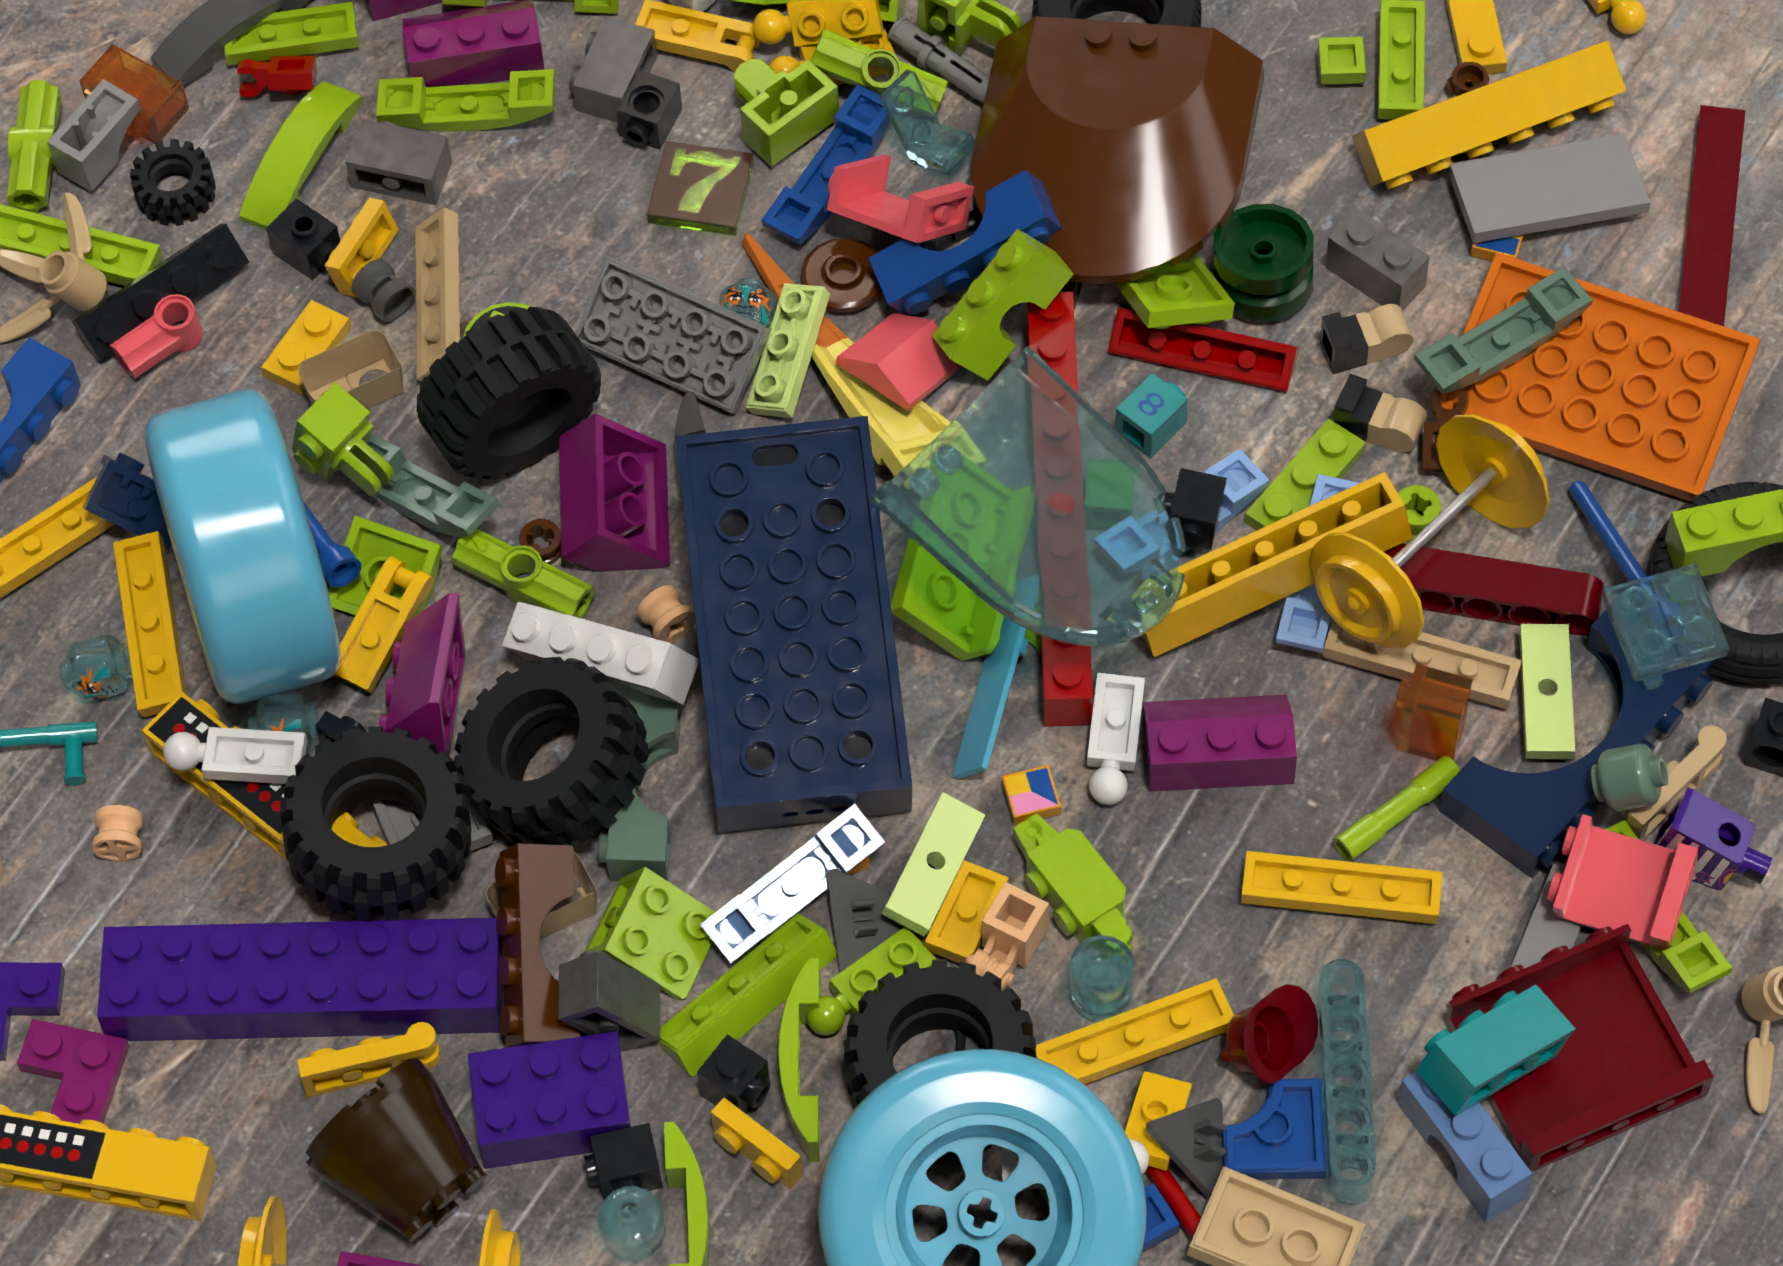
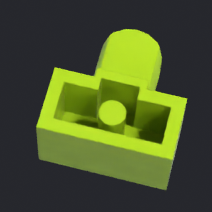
[918,0,1022,56]
[734,58,839,167]
[292,382,395,496]

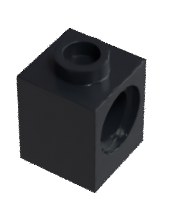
[616,70,682,150]
[1744,697,1783,777]

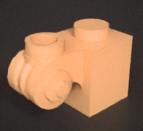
[966,882,1049,992]

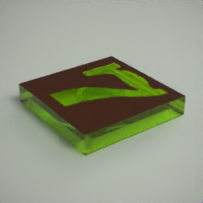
[647,141,754,236]

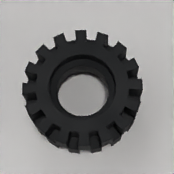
[130,139,216,226]

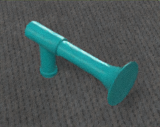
[0,721,98,786]

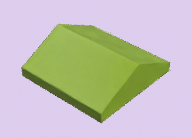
[328,516,443,617]

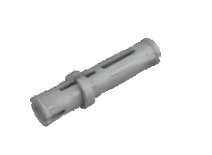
[888,16,990,105]

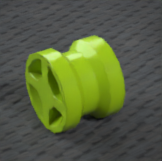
[1398,485,1441,543]

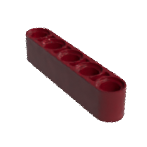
[1384,543,1604,635]

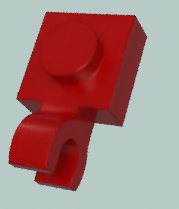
[237,55,317,97]

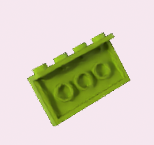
[891,446,1035,661]

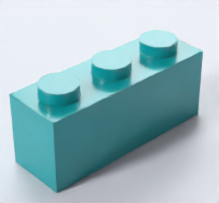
[1416,985,1576,1116]

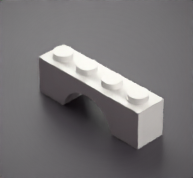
[502,601,700,705]

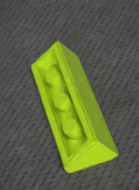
[655,913,837,1077]

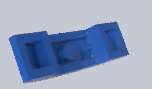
[761,84,896,244]

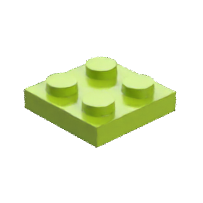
[1115,256,1235,329]

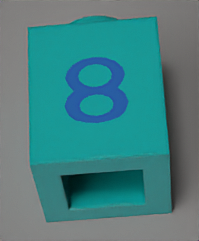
[1115,373,1188,459]

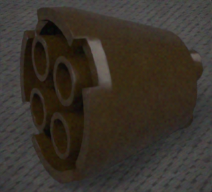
[305,1058,487,1241]

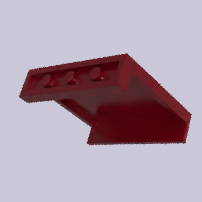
[1445,924,1714,1172]

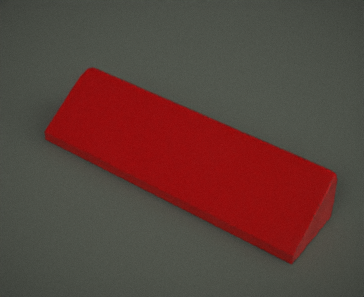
[1108,307,1299,392]

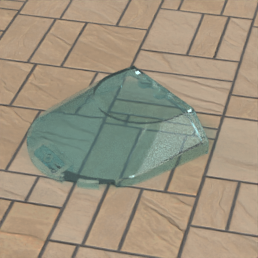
[870,347,1186,646]

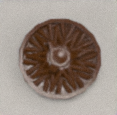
[801,238,882,313]

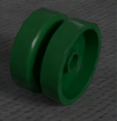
[1213,204,1314,321]

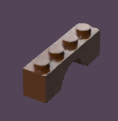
[495,843,580,1048]

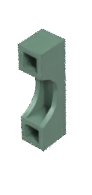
[598,687,682,881]

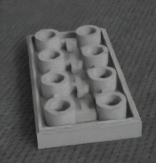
[1448,133,1651,243]
[575,256,772,414]

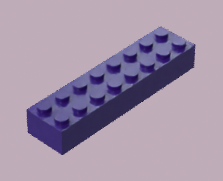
[97,918,503,1041]

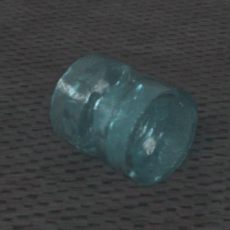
[1069,935,1135,1022]

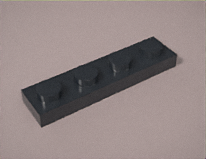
[71,223,249,361]

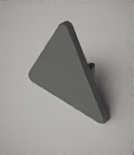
[826,869,905,973]
[1146,1098,1226,1199]

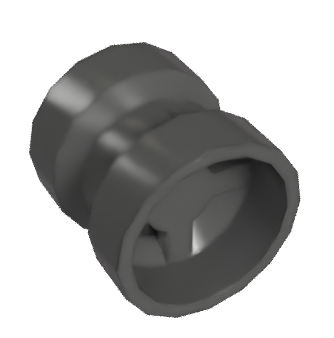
[351,259,416,322]

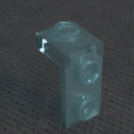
[880,70,975,175]

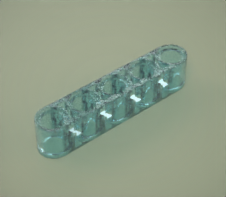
[1317,959,1376,1206]

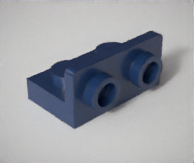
[82,452,172,550]

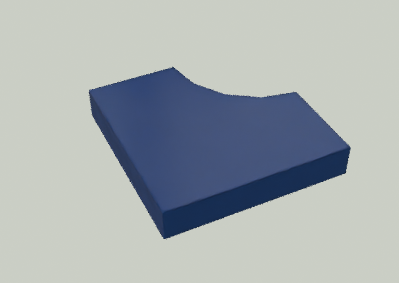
[1223,1078,1327,1180]

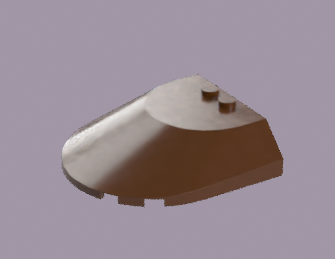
[971,16,1264,284]

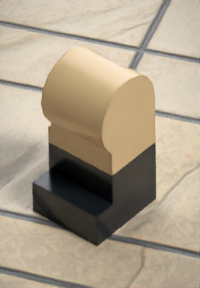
[1320,304,1414,375]
[1333,373,1428,452]

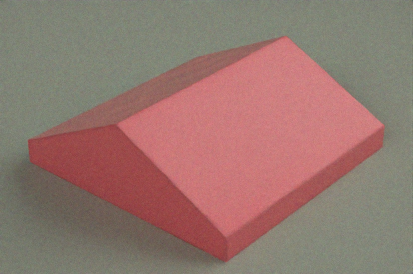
[836,313,963,411]

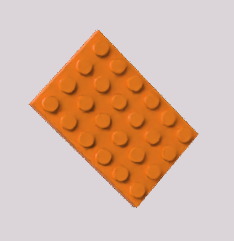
[1433,252,1761,501]

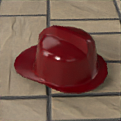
[1219,984,1319,1084]

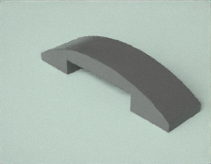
[151,0,310,89]

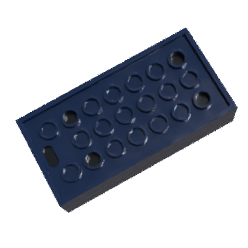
[676,416,913,833]

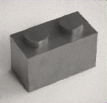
[569,16,657,123]
[345,119,452,205]
[1325,208,1430,312]
[558,951,660,1052]

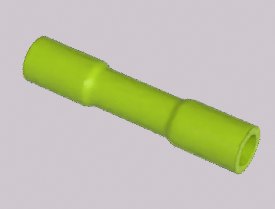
[1333,756,1460,862]

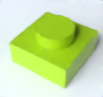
[1317,36,1366,85]

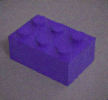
[468,1031,631,1169]

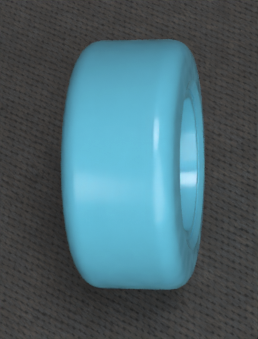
[144,389,342,704]
[818,1049,1147,1266]

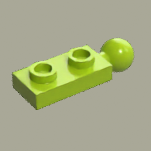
[806,927,936,1036]

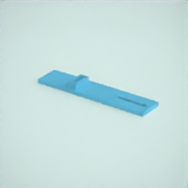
[952,580,1039,780]

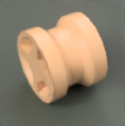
[636,585,696,643]
[92,805,144,861]

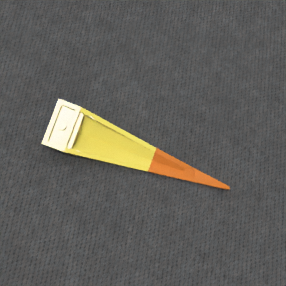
[742,233,985,492]

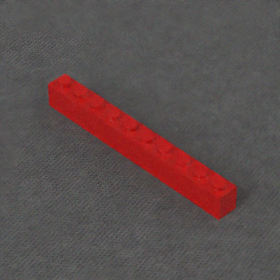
[1026,292,1093,727]

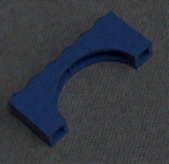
[1439,594,1714,879]

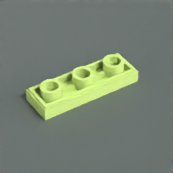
[746,283,830,418]
[1519,624,1575,759]
[881,792,985,937]

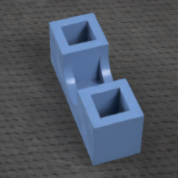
[1398,1072,1532,1223]

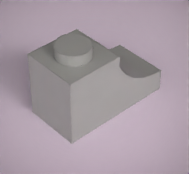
[47,79,141,192]

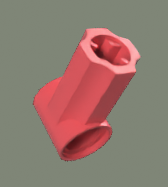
[110,294,203,379]

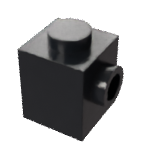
[266,198,340,281]
[1160,468,1227,550]
[697,1034,771,1114]
[584,1123,663,1202]

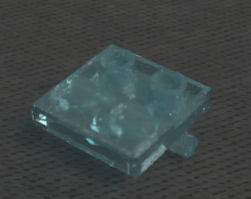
[1602,563,1729,690]

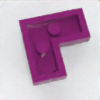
[17,1019,130,1124]

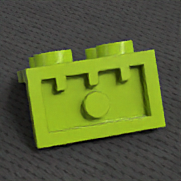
[584,867,715,1000]

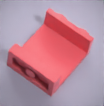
[827,154,974,243]
[1547,814,1698,950]

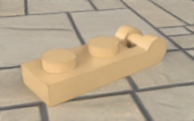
[1625,725,1727,841]

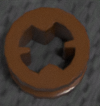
[519,519,561,565]

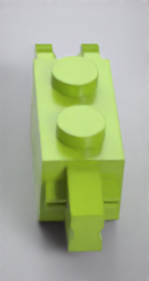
[1013,813,1133,964]

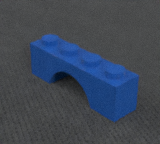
[869,170,1062,315]
[0,337,81,483]

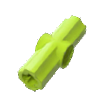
[811,29,948,118]
[7,80,61,212]
[452,528,595,619]

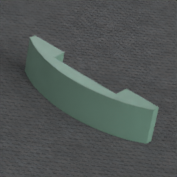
[1414,266,1593,394]
[366,434,500,537]

